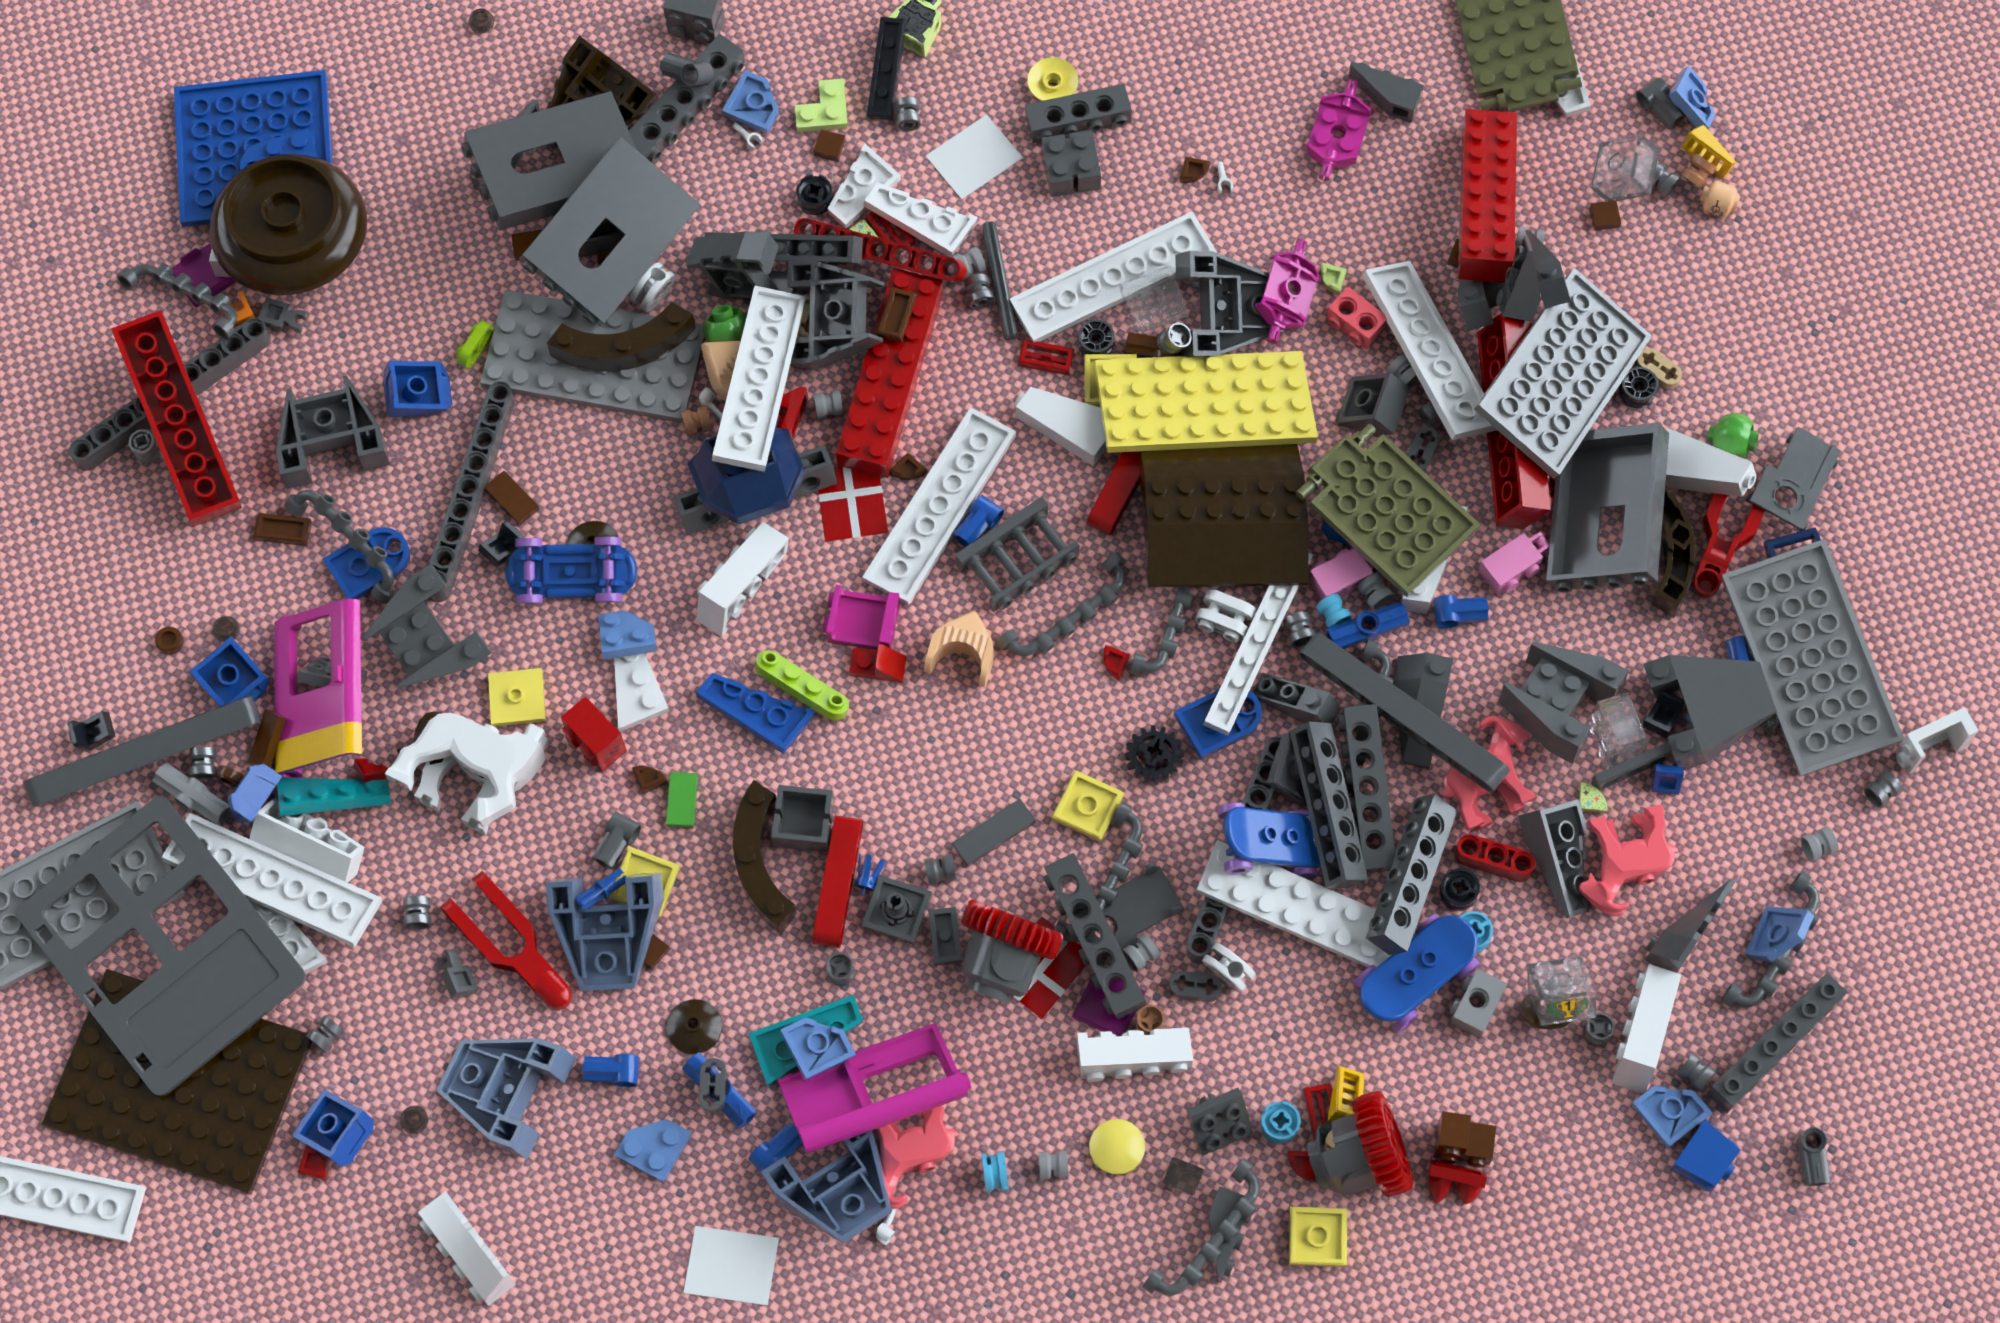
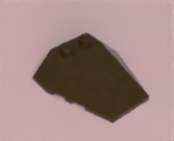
[547,35,656,147]

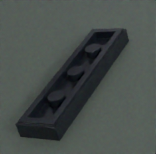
[866,17,907,120]

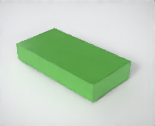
[666,772,698,828]

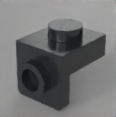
[478,521,524,567]
[1643,689,1685,738]
[67,711,116,750]

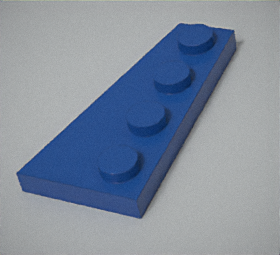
[696,673,815,754]

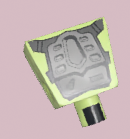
[889,0,941,58]

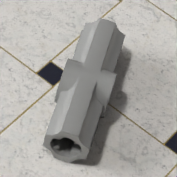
[152,763,230,826]

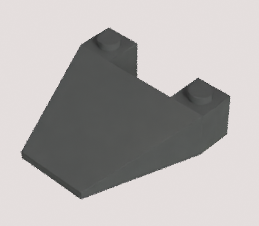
[1175,251,1285,357]
[1643,655,1777,770]

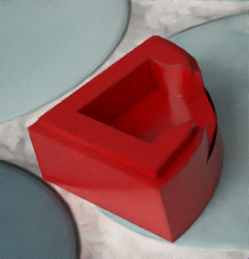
[1103,645,1130,681]
[353,758,388,783]
[297,1146,327,1181]
[1287,1150,1315,1182]

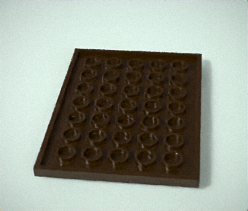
[42,969,312,1194]

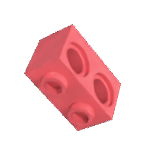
[1326,286,1388,350]

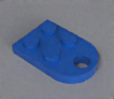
[240,128,318,171]
[323,527,410,600]
[1174,689,1262,760]

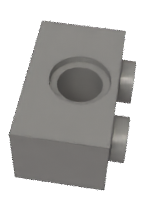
[1449,969,1508,1039]

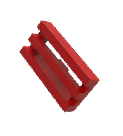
[865,211,915,252]
[1018,339,1075,376]
[1303,1083,1333,1140]

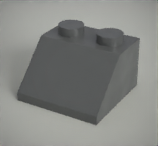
[1336,372,1410,436]

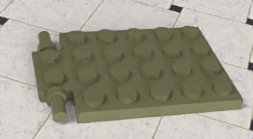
[1455,0,1582,112]
[1296,424,1481,597]

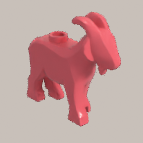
[1441,715,1537,831]
[1579,804,1678,917]
[876,1105,959,1209]

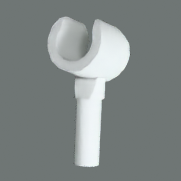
[733,123,762,151]
[1217,162,1233,195]
[699,388,723,422]
[876,1208,897,1245]

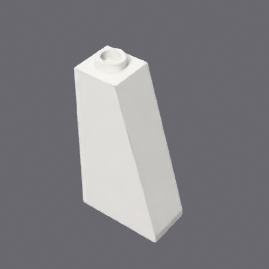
[1014,387,1107,467]
[1665,429,1756,497]

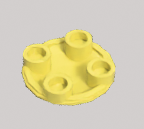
[1089,1119,1145,1174]

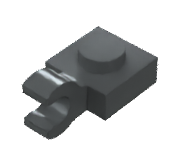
[437,949,478,998]

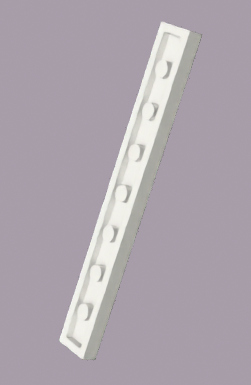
[1203,552,1313,736]

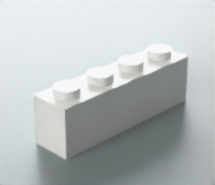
[249,796,364,883]
[418,1191,516,1306]

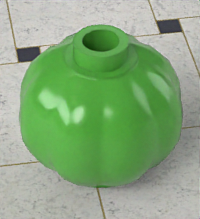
[703,305,747,342]
[1707,413,1759,459]

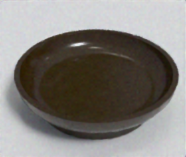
[209,154,367,295]

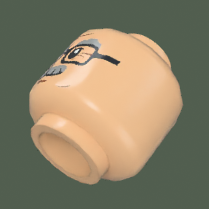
[1699,180,1740,218]

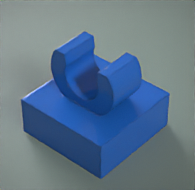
[1651,762,1684,795]

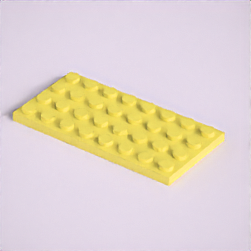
[1094,351,1318,453]

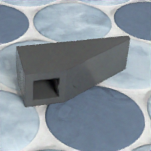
[1348,61,1424,123]
[1496,236,1541,321]
[1252,673,1341,725]
[1208,1186,1251,1283]

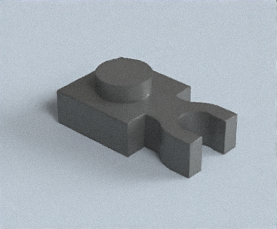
[258,297,308,333]

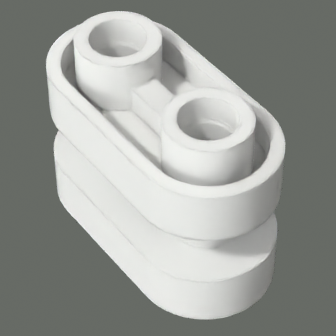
[1195,589,1257,643]

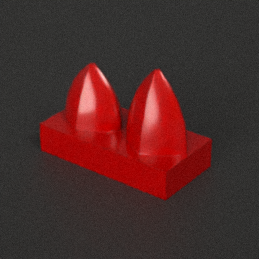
[1428,1159,1487,1205]

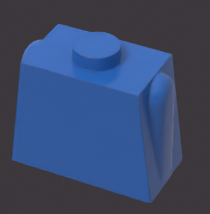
[1670,1119,1740,1192]

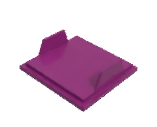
[171,243,236,308]
[1072,972,1146,1037]

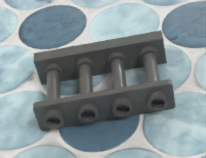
[955,497,1080,612]

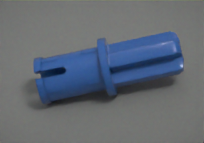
[575,868,626,911]

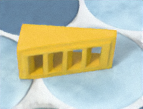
[1681,125,1736,179]
[1328,1066,1364,1122]

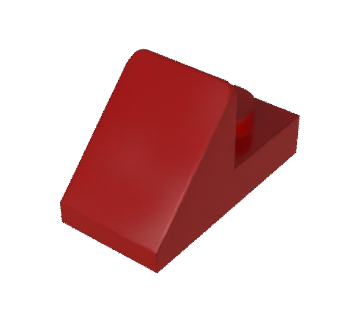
[777,386,808,440]
[849,644,907,683]

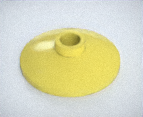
[1028,57,1078,101]

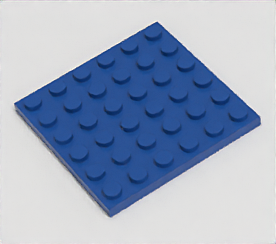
[174,70,333,227]

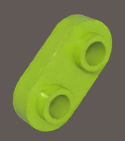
[456,321,494,369]

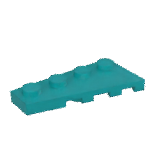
[277,778,391,816]
[749,995,863,1087]

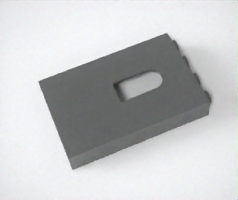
[461,91,637,231]
[519,137,701,326]
[1546,422,1669,593]

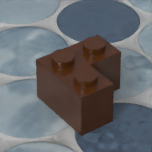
[1433,1111,1496,1168]

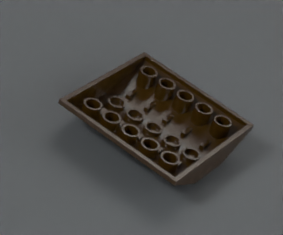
[1139,444,1309,587]

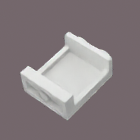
[1895,707,1979,774]

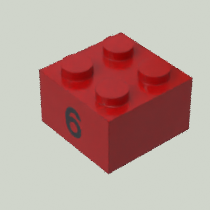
[561,696,627,772]

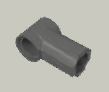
[659,53,714,86]
[1636,78,1686,129]
[592,812,641,870]
[1796,1127,1830,1186]

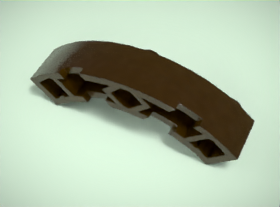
[547,301,696,371]
[1651,483,1695,618]
[733,779,797,935]

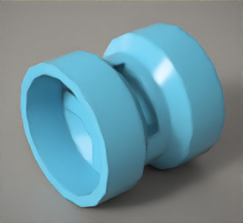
[1316,593,1352,628]

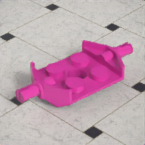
[1306,79,1371,181]
[1255,239,1319,344]

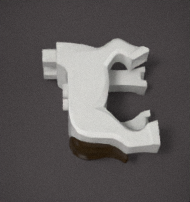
[385,711,549,836]

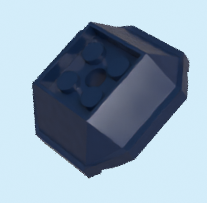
[688,427,805,524]

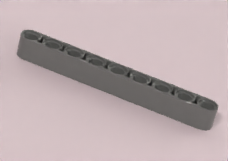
[69,318,271,471]
[429,381,515,602]
[1299,632,1510,793]
[23,695,262,807]
[1187,736,1281,964]

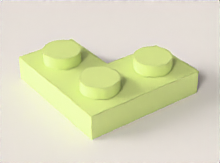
[795,79,848,133]

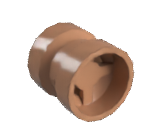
[1681,153,1717,189]
[681,405,713,437]
[1136,1005,1165,1035]

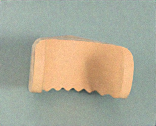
[701,341,741,402]
[924,610,994,688]

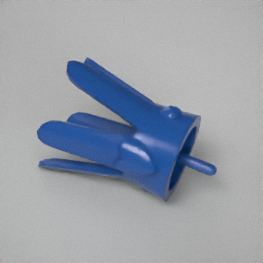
[854,853,885,896]

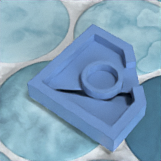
[1668,66,1715,129]
[722,70,779,134]
[598,610,657,660]
[1745,906,1814,962]
[780,1017,856,1081]
[1631,1086,1713,1149]
[614,1119,692,1183]

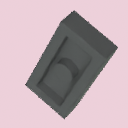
[928,907,962,966]

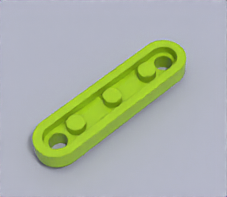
[754,650,849,721]

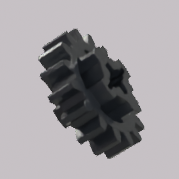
[1125,725,1184,785]

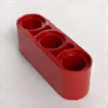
[1455,834,1536,882]

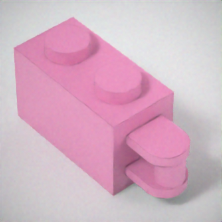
[1478,532,1550,595]
[1309,548,1378,600]

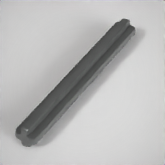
[982,221,1017,340]

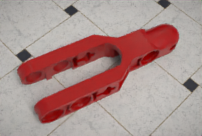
[1692,455,1774,598]
[440,871,572,1011]

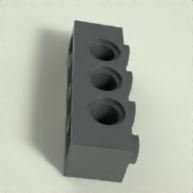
[1025,84,1132,143]

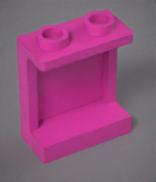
[822,584,900,650]

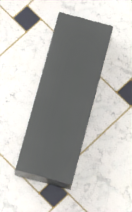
[1591,742,1672,791]
[952,799,1036,867]

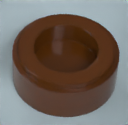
[155,626,184,655]
[216,766,244,787]

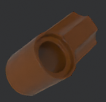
[1125,332,1176,358]

